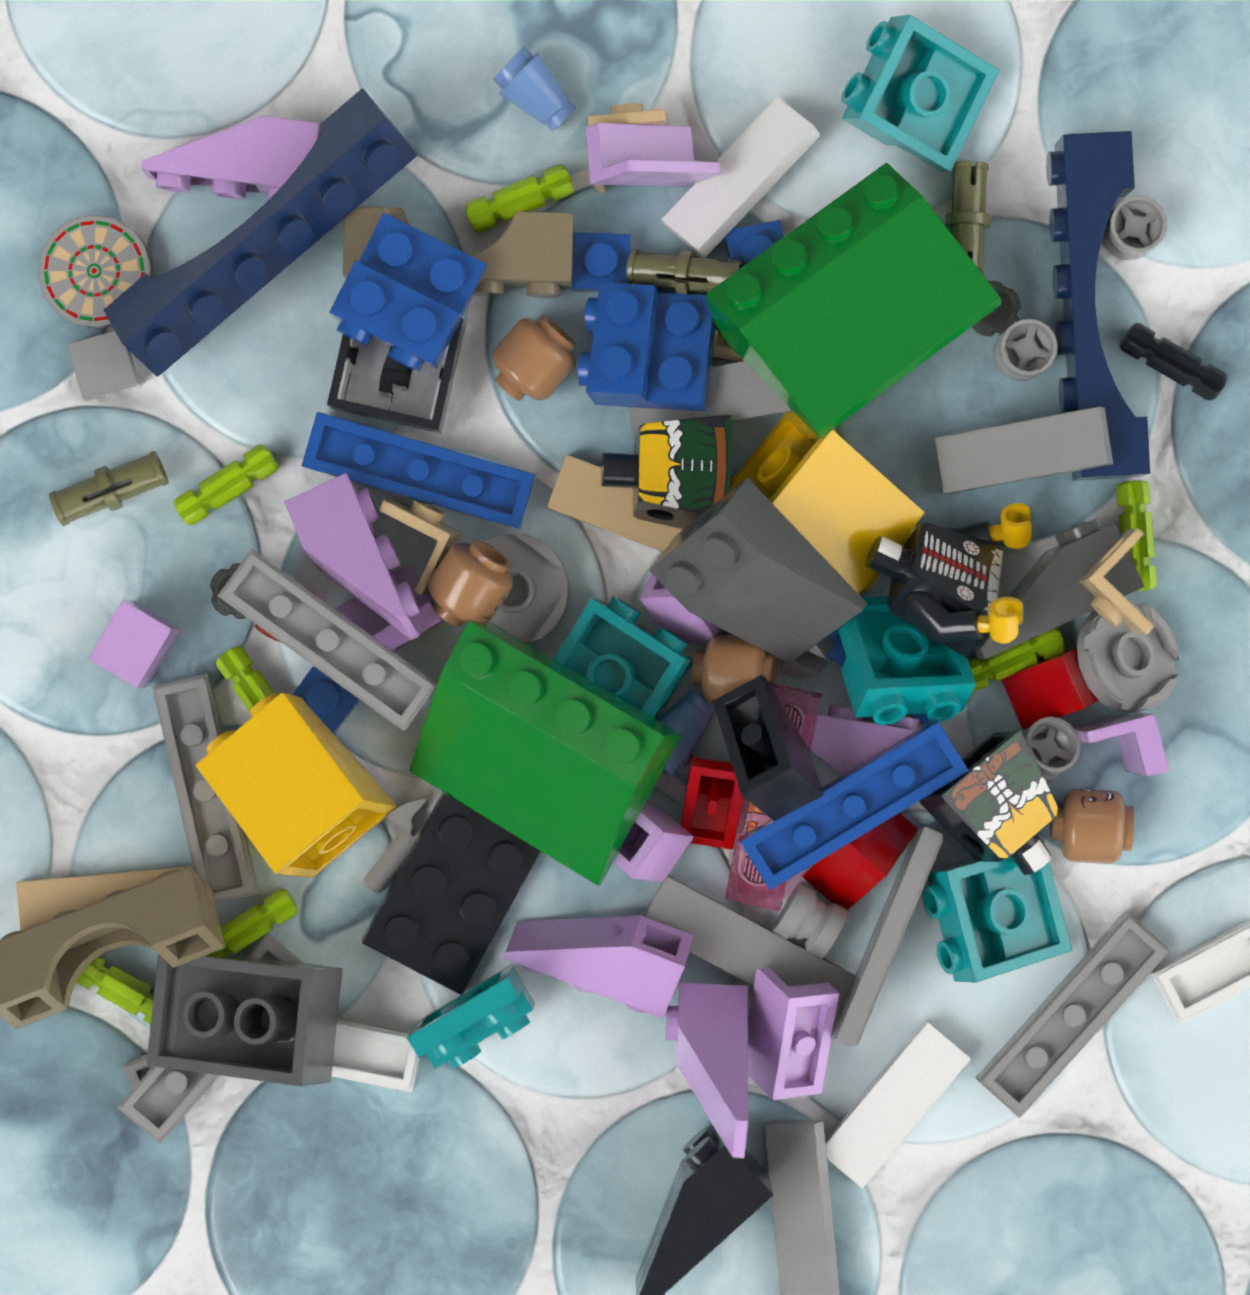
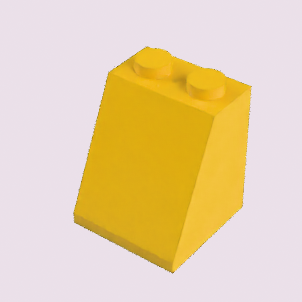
[731,412,925,594]
[195,692,398,878]

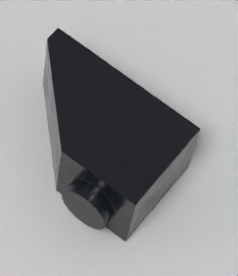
[712,675,824,821]

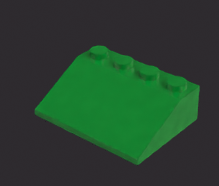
[705,162,1002,439]
[409,621,682,886]

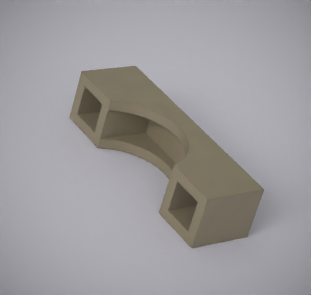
[343,207,575,298]
[0,866,226,1029]

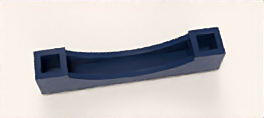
[104,88,418,377]
[1046,131,1151,481]

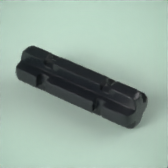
[1120,323,1228,401]

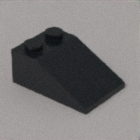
[635,1127,774,1295]

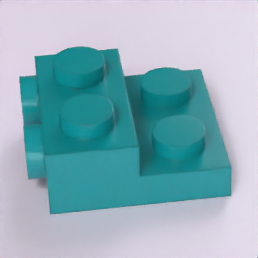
[841,14,1000,172]
[553,595,693,718]
[838,596,976,725]
[922,841,1073,983]
[407,964,535,1069]

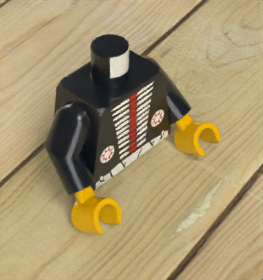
[865,503,1032,657]

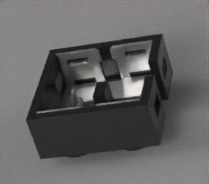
[327,318,466,434]

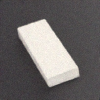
[661,97,821,258]
[825,1020,971,1189]

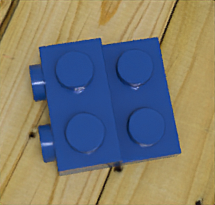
[329,212,487,372]
[578,283,716,412]

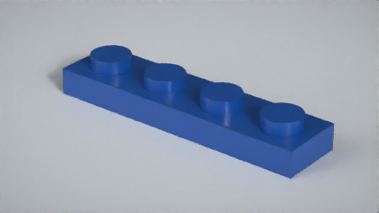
[301,412,536,530]
[739,719,969,890]

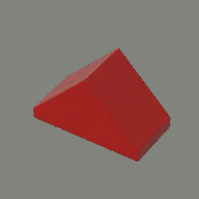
[1001,645,1099,730]
[680,755,744,850]
[801,813,918,910]

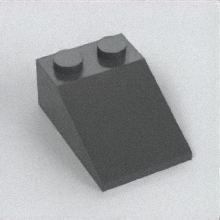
[649,478,867,663]
[969,519,1145,659]
[147,954,342,1086]

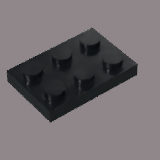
[361,791,541,995]

